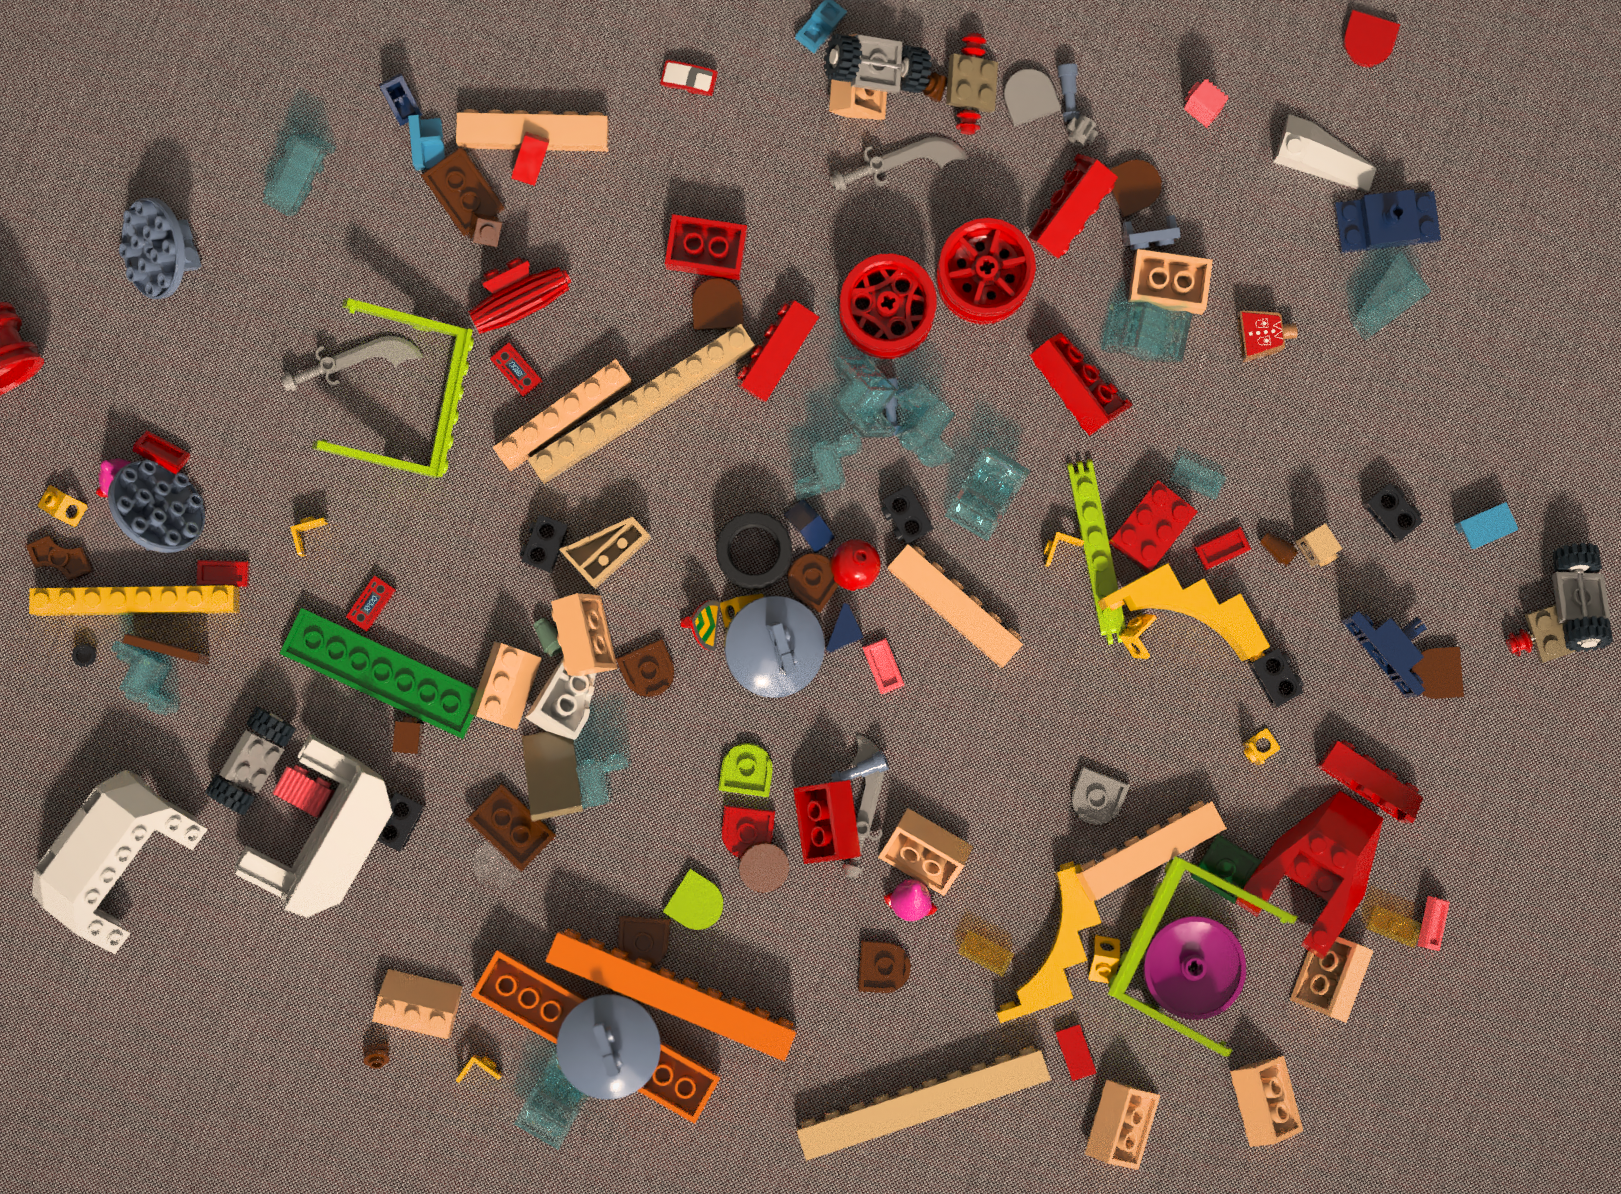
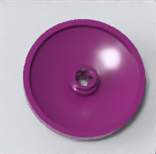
[1143,916,1246,1020]

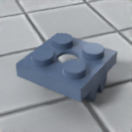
[1122,215,1180,250]

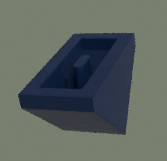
[379,73,423,127]
[784,499,835,553]
[826,603,863,653]

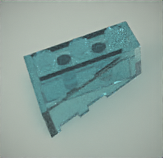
[262,133,337,216]
[1350,251,1431,341]

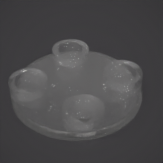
[472,841,522,890]

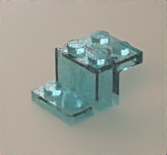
[1101,302,1193,362]
[832,356,898,438]
[894,381,957,468]
[794,434,862,501]
[945,444,1031,542]
[111,640,180,715]
[576,753,632,809]
[514,1048,589,1150]

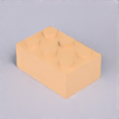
[1128,249,1213,314]

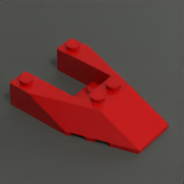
[1236,791,1384,960]

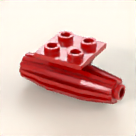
[468,257,571,334]

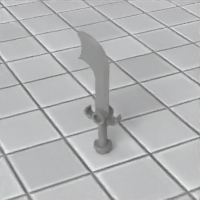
[830,137,968,191]
[281,336,423,392]
[842,735,885,878]

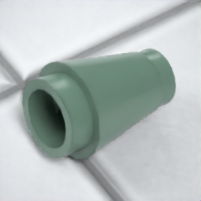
[533,618,562,656]

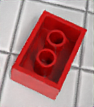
[665,214,748,280]
[1109,481,1198,573]
[793,780,861,864]

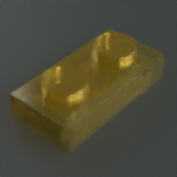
[1365,905,1422,948]
[957,930,1014,977]

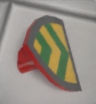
[681,600,721,652]

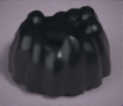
[71,643,97,667]

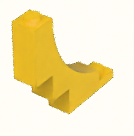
[1098,564,1270,662]
[995,861,1101,1023]

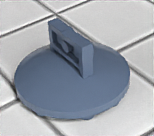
[119,197,202,299]
[108,460,205,553]
[724,596,825,698]
[557,994,661,1099]

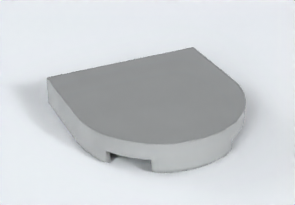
[1004,69,1061,127]
[1071,766,1130,825]

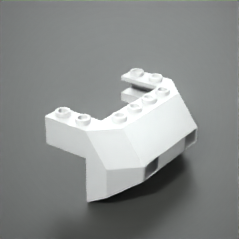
[233,734,392,917]
[32,770,208,954]

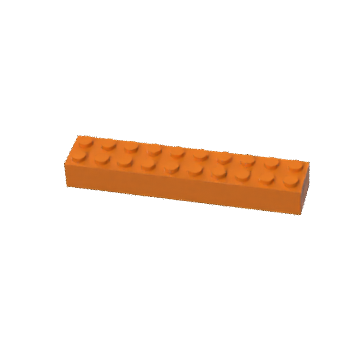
[546,928,797,1061]
[471,949,721,1124]

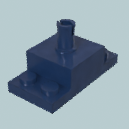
[1334,189,1441,253]
[1341,611,1427,698]

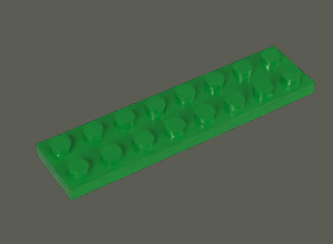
[279,608,477,739]

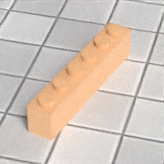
[456,109,609,151]
[493,359,632,471]
[887,545,1023,668]
[1076,800,1227,901]

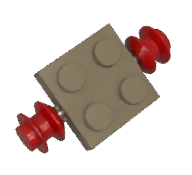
[946,33,998,135]
[1506,604,1575,663]

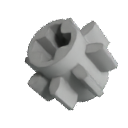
[1066,115,1098,147]

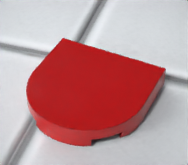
[1343,10,1400,67]
[722,805,775,858]

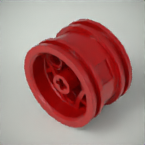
[839,254,937,359]

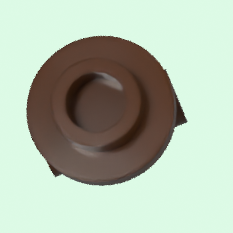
[922,72,948,102]
[363,1043,390,1069]

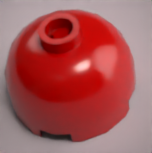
[829,539,881,591]

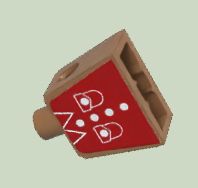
[1236,311,1298,362]

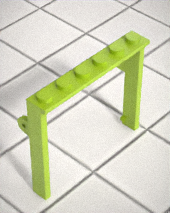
[312,298,474,478]
[1108,856,1297,1056]

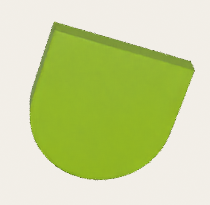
[719,743,773,797]
[663,869,723,930]

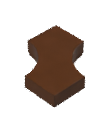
[25,535,94,581]

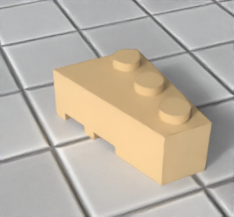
[559,517,651,589]

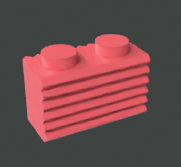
[1184,79,1228,128]
[272,764,335,818]

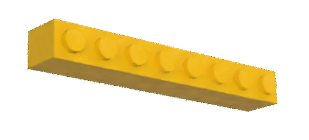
[29,585,240,616]

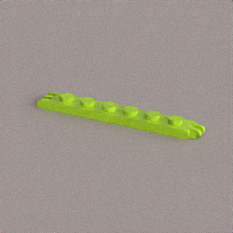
[1067,459,1126,645]

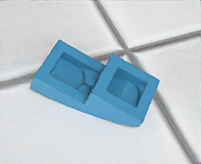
[795,0,847,53]

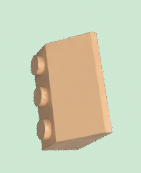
[829,34,887,120]
[551,593,618,676]
[469,642,542,730]
[878,808,974,896]
[1290,937,1373,1022]
[372,969,463,1039]
[1230,1056,1303,1147]
[1085,1080,1160,1169]

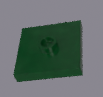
[1191,834,1262,904]

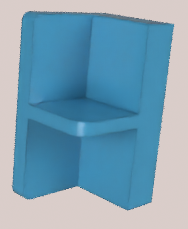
[408,115,445,171]
[1454,502,1518,549]

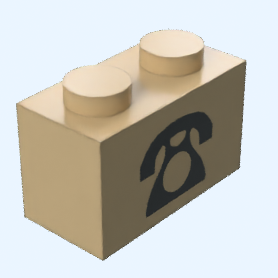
[1295,523,1342,567]

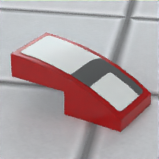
[660,60,718,96]

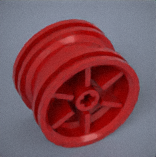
[936,218,1036,325]
[0,302,44,396]

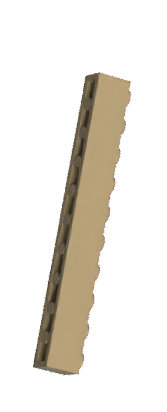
[528,324,755,484]
[797,1046,1051,1161]

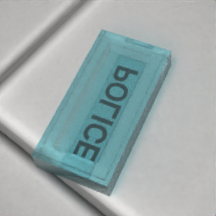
[1170,457,1227,501]

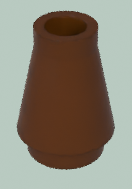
[1260,532,1299,567]

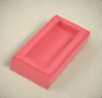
[862,638,904,694]
[1418,896,1450,951]

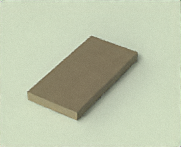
[522,731,583,821]

